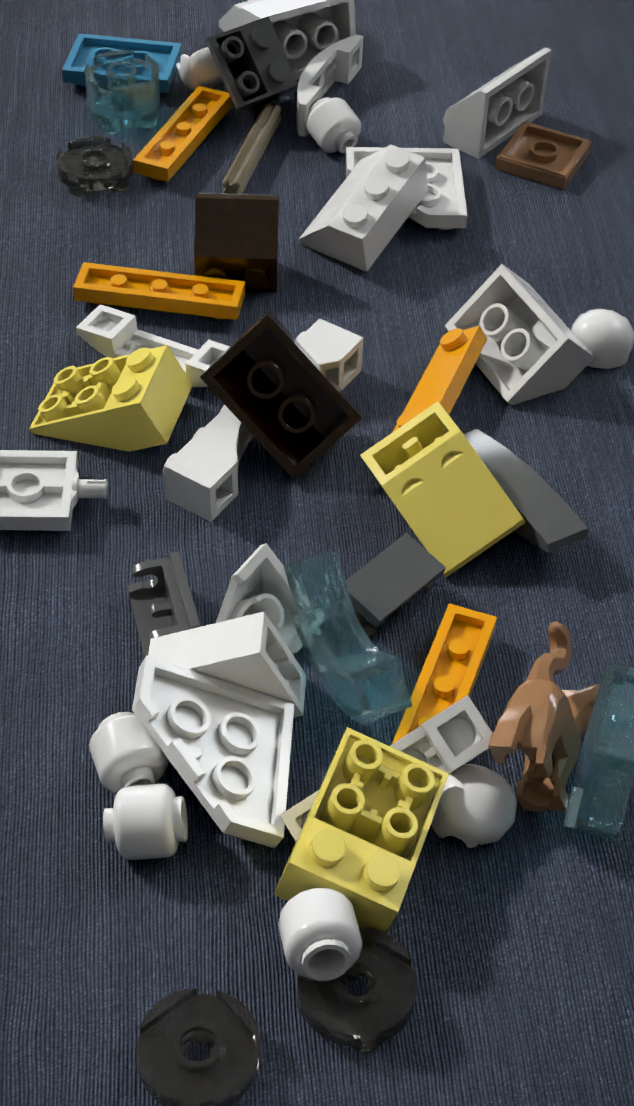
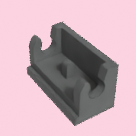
[331,533,446,638]
[127,552,200,658]

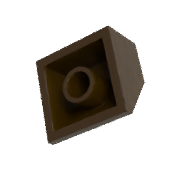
[194,193,279,292]

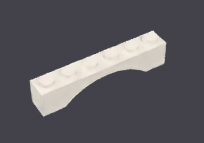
[163,318,363,522]

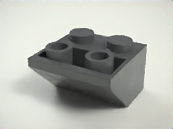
[205,16,298,110]

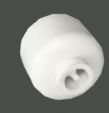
[307,97,361,153]
[89,712,168,793]
[103,784,188,860]
[278,888,363,981]

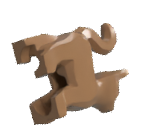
[488,621,602,812]

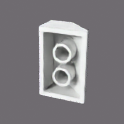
[241,0,356,80]
[443,47,552,159]
[299,145,428,272]
[445,264,595,405]

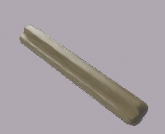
[222,103,282,194]

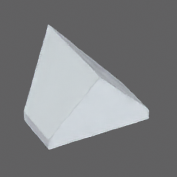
[216,543,324,653]

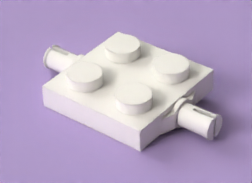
[0,450,108,531]

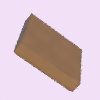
[495,122,592,190]

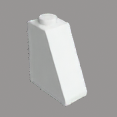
[148,612,306,718]

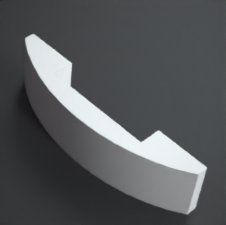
[297,35,363,137]
[76,304,230,387]
[280,695,493,841]

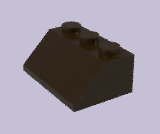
[200,310,362,479]

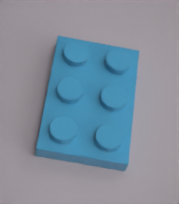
[62,33,182,94]

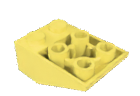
[29,345,193,452]
[360,401,526,577]
[273,727,450,943]

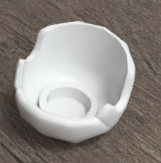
[176,47,225,91]
[571,309,634,369]
[431,764,517,848]

